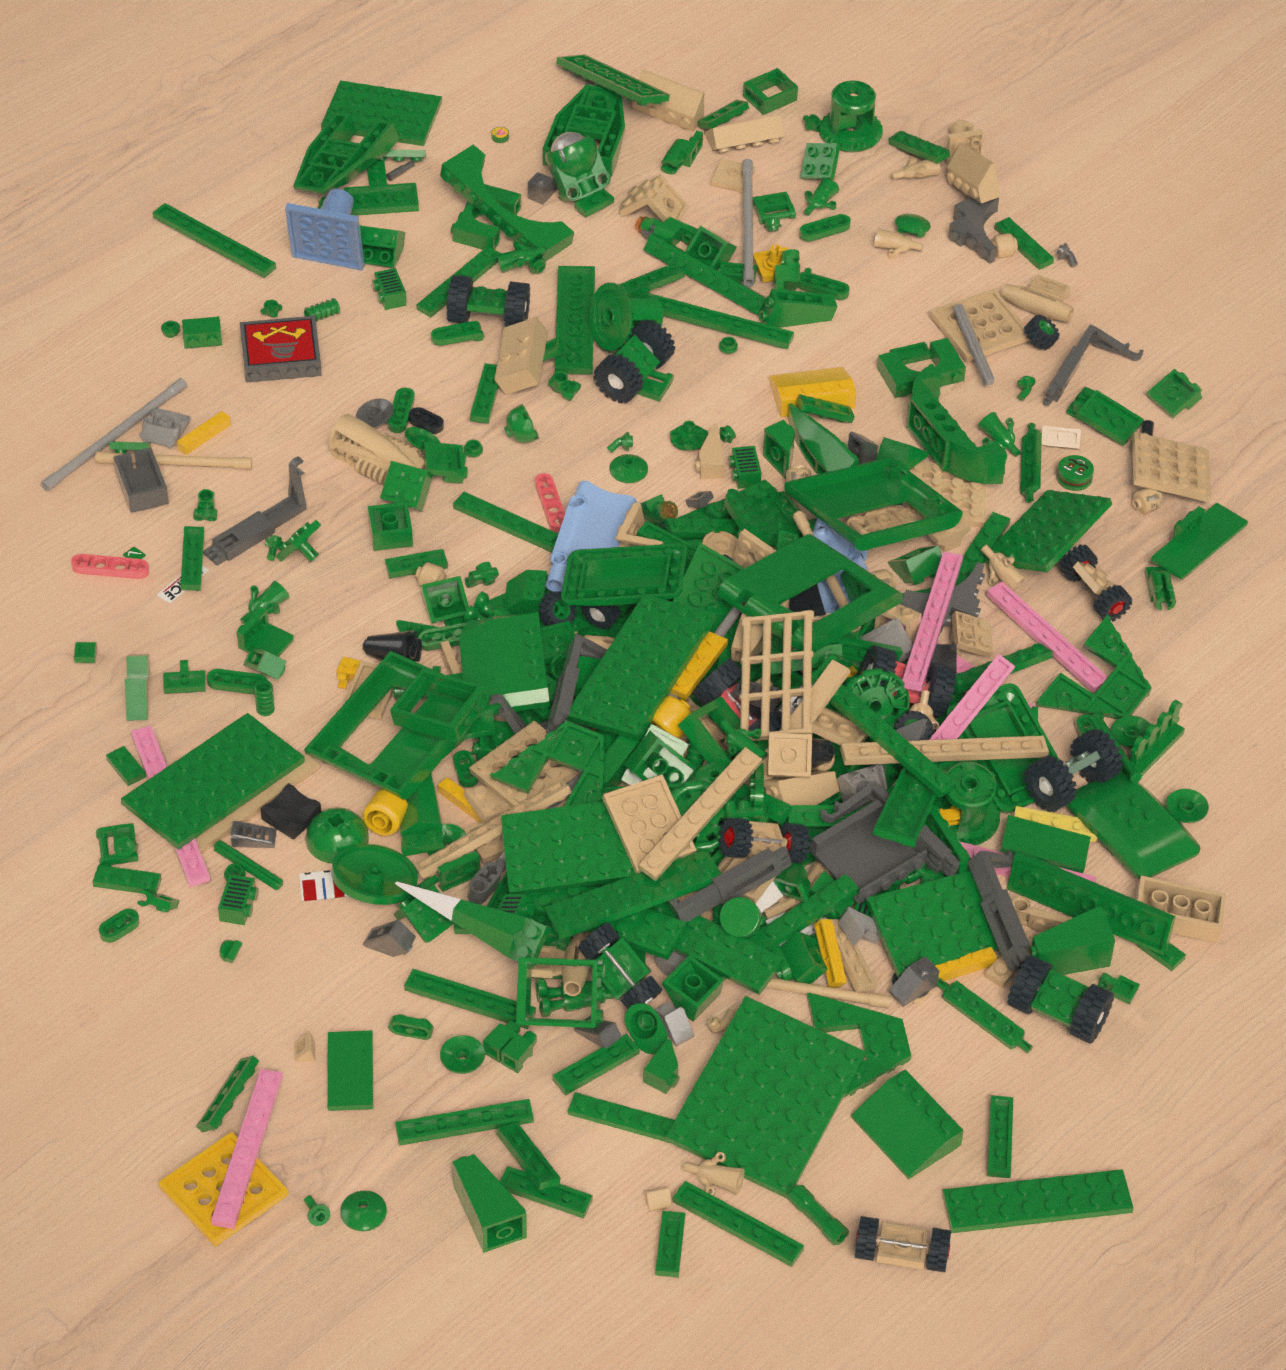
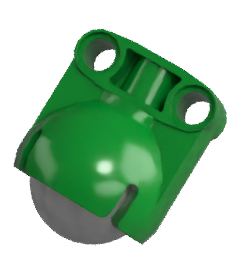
[545,132,611,202]

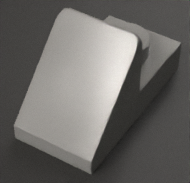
[838,907,881,946]
[655,1002,694,1047]

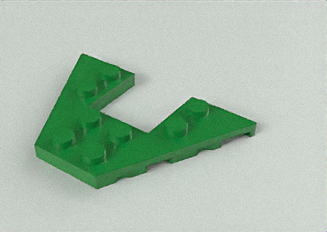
[1036,615,1152,719]
[490,721,605,806]
[807,993,911,1098]

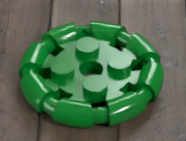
[837,668,910,741]
[671,780,737,853]

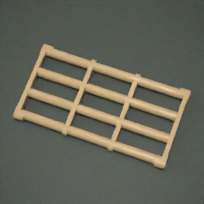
[739,610,814,741]

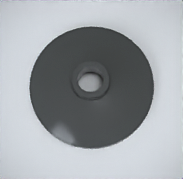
[356,398,394,427]

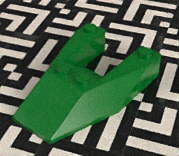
[542,84,625,177]
[293,113,399,194]

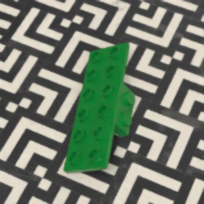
[1150,503,1248,580]

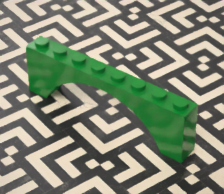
[440,144,574,261]

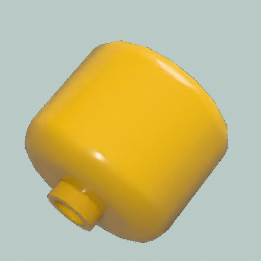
[650,695,692,739]
[362,789,408,836]

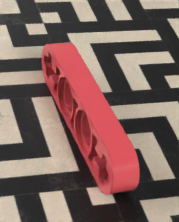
[535,473,565,533]
[71,554,149,579]

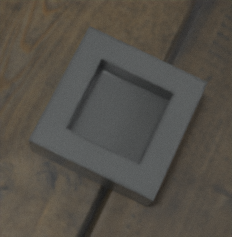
[685,491,714,509]

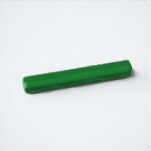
[213,840,283,890]

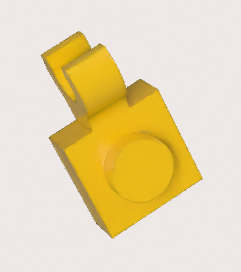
[336,656,361,689]

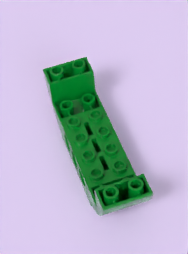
[907,364,1007,484]

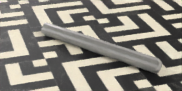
[953,304,995,385]

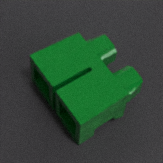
[483,1020,537,1074]

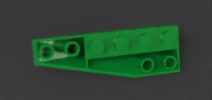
[360,225,405,267]
[788,403,858,474]

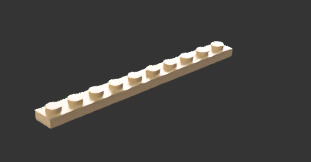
[840,736,1049,765]

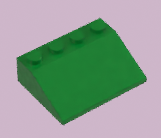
[851,1069,964,1180]

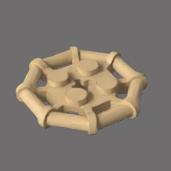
[847,506,918,546]

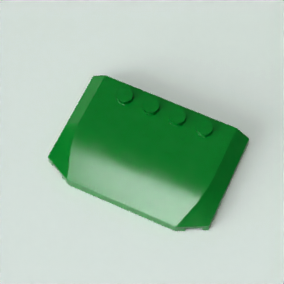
[459,611,550,717]

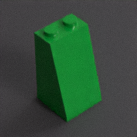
[1029,906,1115,975]
[452,1154,527,1253]

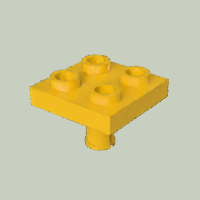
[753,244,788,283]

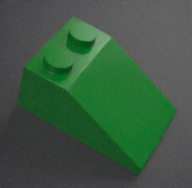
[623,731,699,784]

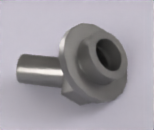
[1056,243,1078,267]

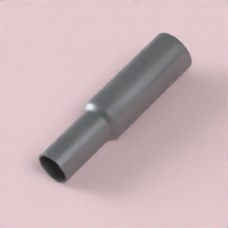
[386,161,415,181]

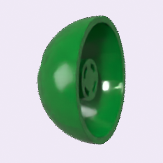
[306,807,369,864]

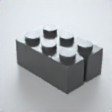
[113,447,169,513]

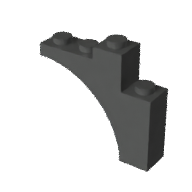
[948,197,999,264]
[901,562,985,633]

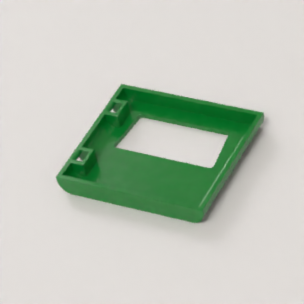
[784,457,963,551]
[718,534,903,653]
[304,651,484,800]

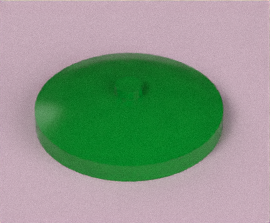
[331,844,418,905]

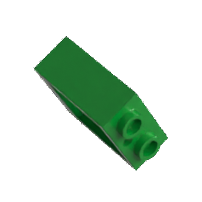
[743,68,798,115]

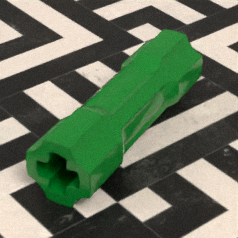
[788,1185,849,1245]

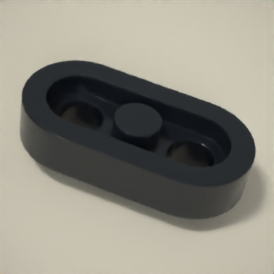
[409,407,444,434]

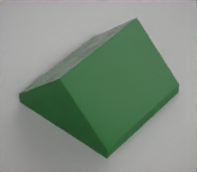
[875,437,929,475]

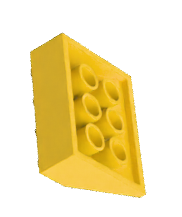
[769,367,857,418]

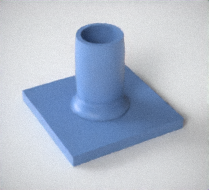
[285,189,365,271]

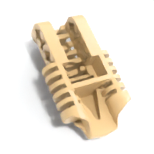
[329,414,425,484]

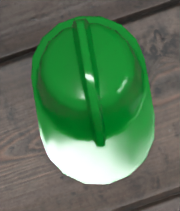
[625,1003,668,1054]

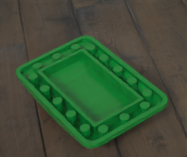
[561,543,688,606]
[946,683,1060,813]
[1066,771,1201,879]

